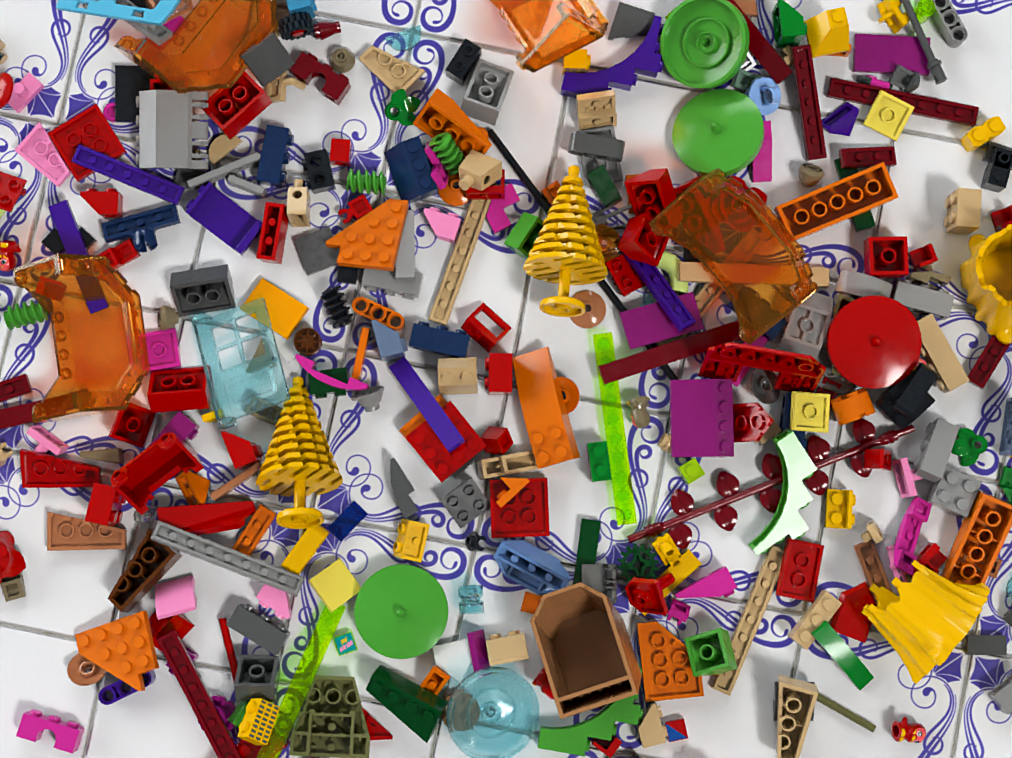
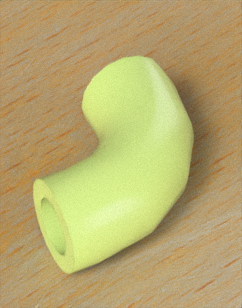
[656,250,689,294]

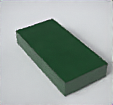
[586,164,621,207]

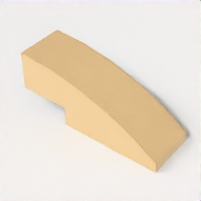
[476,450,538,480]

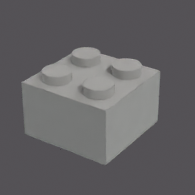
[925,466,982,518]

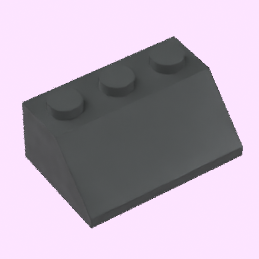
[170,264,236,317]

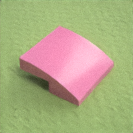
[155,575,197,620]

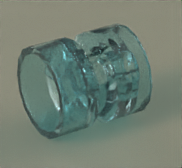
[458,585,484,614]

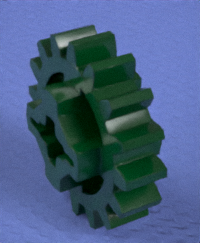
[617,544,659,582]

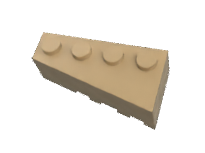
[776,674,818,758]

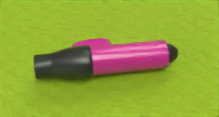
[856,75,893,89]

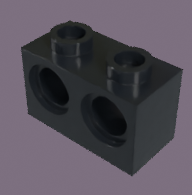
[445,38,482,86]
[302,149,336,194]

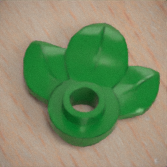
[385,89,421,126]
[951,428,988,466]

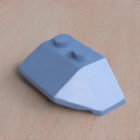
[493,540,571,595]

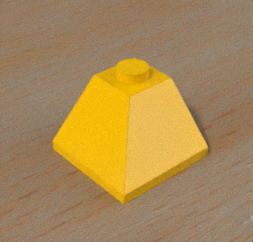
[804,7,849,58]

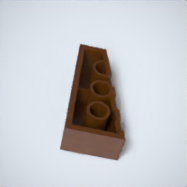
[108,527,183,613]

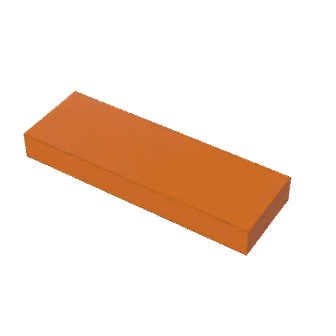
[352,327,371,381]
[232,504,277,556]

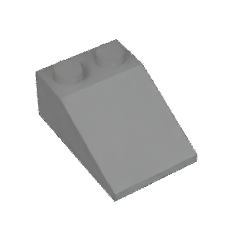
[461,59,514,126]

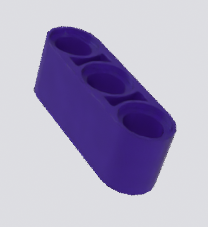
[98,670,156,705]

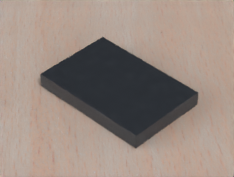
[115,65,154,123]

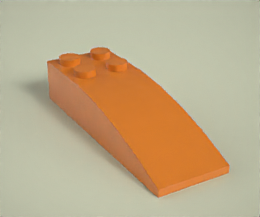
[513,346,580,469]
[941,490,1012,585]

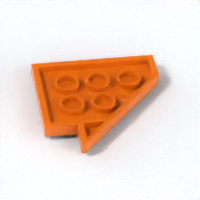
[325,199,409,271]
[75,611,159,691]
[637,621,718,702]

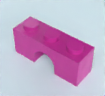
[16,709,85,753]

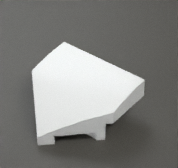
[432,638,473,683]

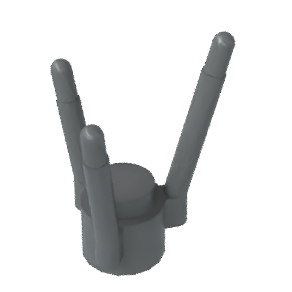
[592,198,632,233]

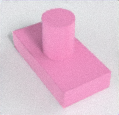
[7,72,45,113]
[27,424,69,456]
[891,457,922,498]

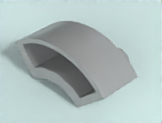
[835,269,893,299]

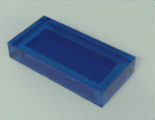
[327,500,368,542]

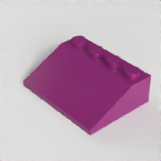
[670,379,734,458]

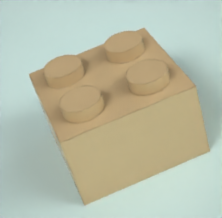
[943,188,982,235]

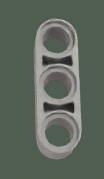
[928,0,968,48]

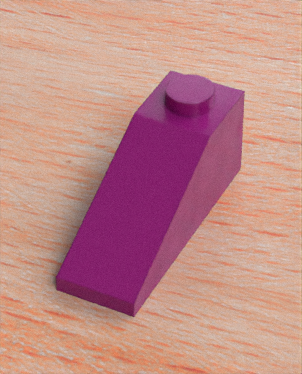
[147,411,200,448]

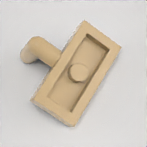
[266,71,306,103]

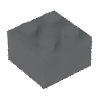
[234,655,281,702]

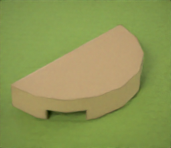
[209,134,243,166]

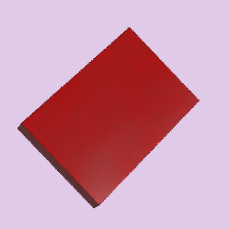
[775,538,824,603]

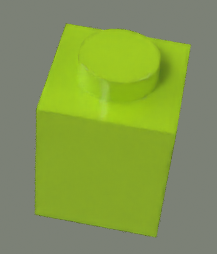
[676,458,705,485]

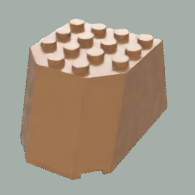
[530,582,642,719]

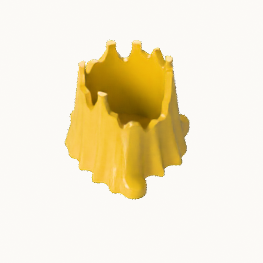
[959,224,1012,344]
[861,560,991,684]

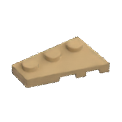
[358,45,425,93]

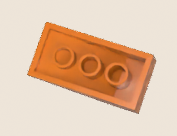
[412,88,492,157]

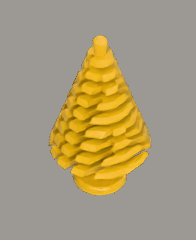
[523,165,608,317]
[256,376,343,529]

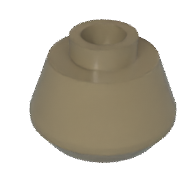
[330,48,355,73]
[799,163,824,187]
[157,305,179,331]

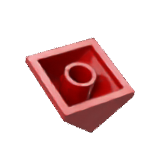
[109,400,156,448]
[148,611,195,652]

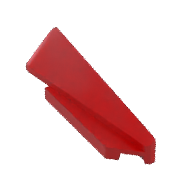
[157,501,256,536]

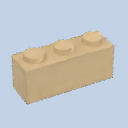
[787,590,842,650]

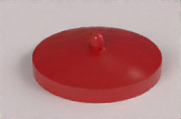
[826,295,922,389]

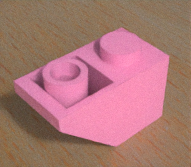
[423,207,461,244]
[256,584,292,620]

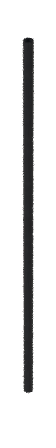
[487,129,679,380]

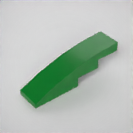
[811,620,874,690]

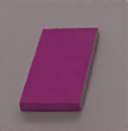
[853,34,930,76]
[619,292,704,350]

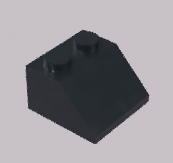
[875,373,935,431]

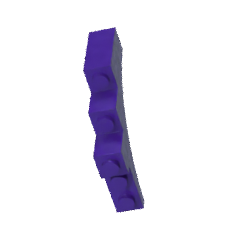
[560,16,664,98]

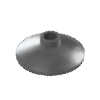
[750,368,780,404]

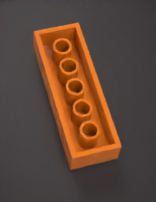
[774,162,899,244]

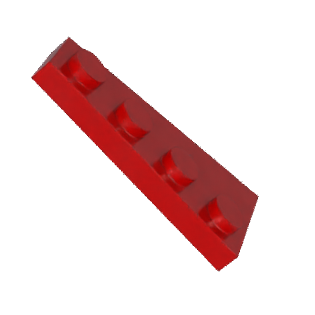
[20,449,102,488]

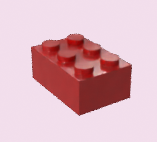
[201,69,273,140]

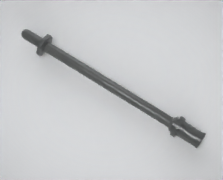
[901,0,947,85]

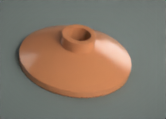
[570,291,606,328]
[67,654,106,686]

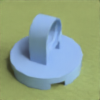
[745,77,781,115]

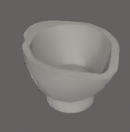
[350,386,384,412]

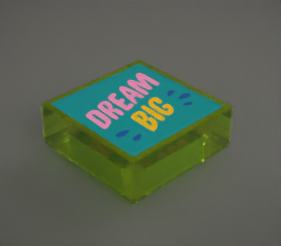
[333,631,358,656]

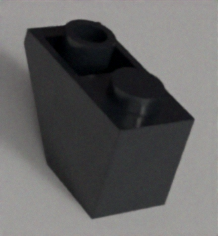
[980,147,1012,193]

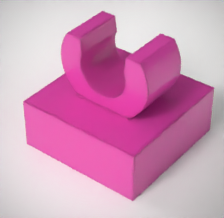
[667,598,691,625]

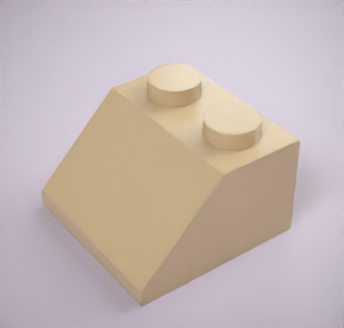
[438,357,478,395]
[486,630,529,666]

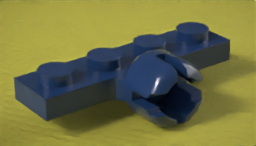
[101,204,181,252]

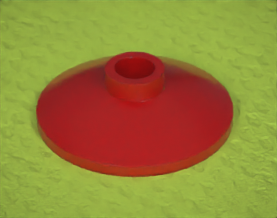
[0,72,13,109]

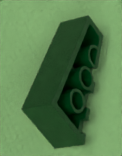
[365,665,449,743]

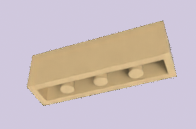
[917,313,970,393]

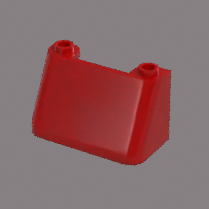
[111,432,204,515]

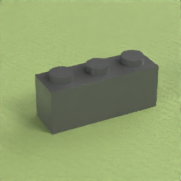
[226,603,290,656]

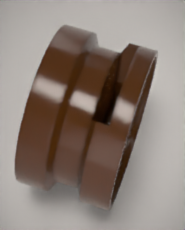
[294,328,322,356]

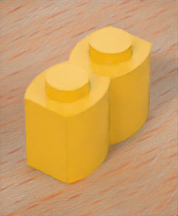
[960,116,1006,152]

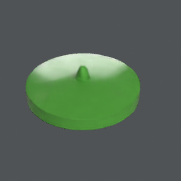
[660,0,749,89]
[672,89,765,178]
[354,564,448,659]

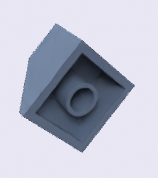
[371,320,408,362]

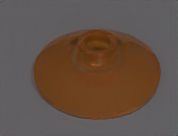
[595,225,621,263]

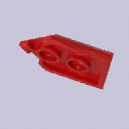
[733,402,774,443]
[830,581,877,643]

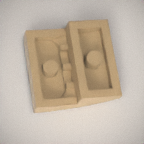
[576,90,617,131]

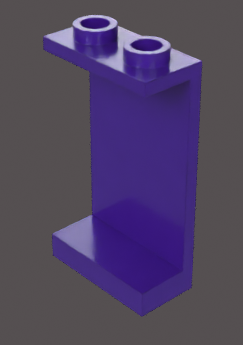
[185,182,262,256]

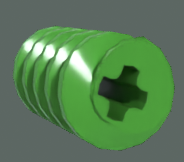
[429,132,465,176]
[346,168,387,195]
[4,298,49,330]

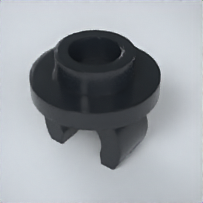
[465,532,486,551]

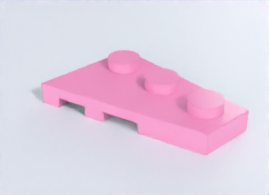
[14,122,72,187]

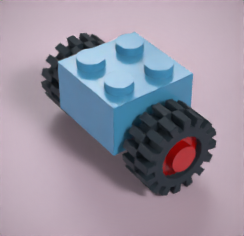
[277,0,317,40]

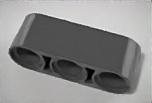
[568,132,625,162]

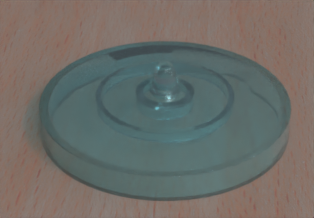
[446,667,539,758]

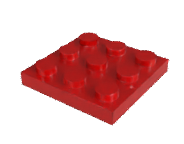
[48,104,127,182]
[405,401,487,483]
[489,478,550,538]

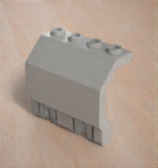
[136,90,209,170]

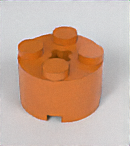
[830,388,876,426]

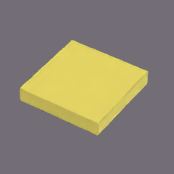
[862,90,915,141]
[790,391,830,433]
[308,558,361,613]

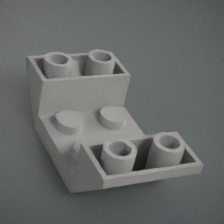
[777,286,834,359]

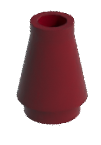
[313,21,341,40]

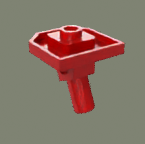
[625,573,675,615]

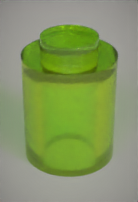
[913,0,936,24]

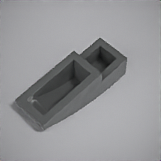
[390,458,419,519]

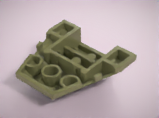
[289,675,370,758]

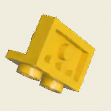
[824,489,856,529]
[393,518,430,562]

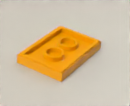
[241,278,309,340]

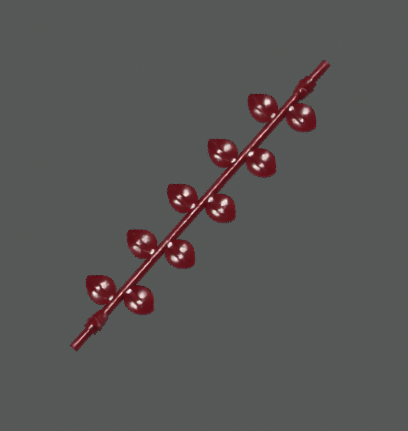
[627,418,915,549]

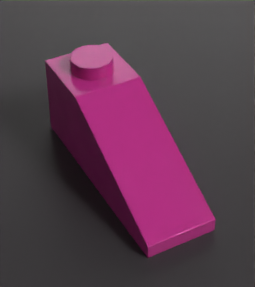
[751,121,772,183]
[673,566,737,598]

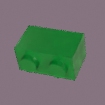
[586,441,612,482]

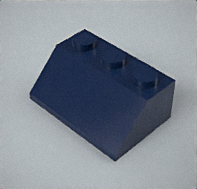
[385,136,439,204]

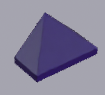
[822,102,859,136]

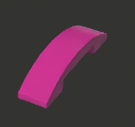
[295,354,370,391]
[894,496,932,575]

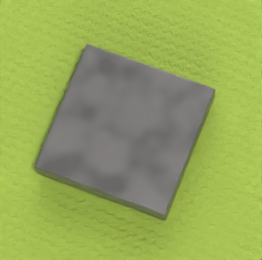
[294,227,339,276]

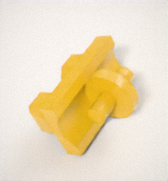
[877,0,910,34]
[652,533,682,568]

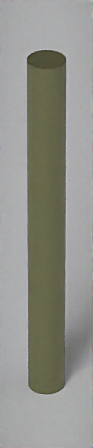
[816,693,876,732]

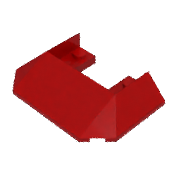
[698,342,826,393]

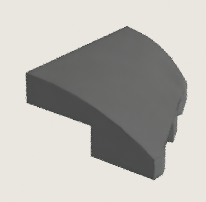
[607,2,655,41]

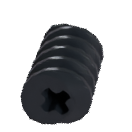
[320,286,354,329]

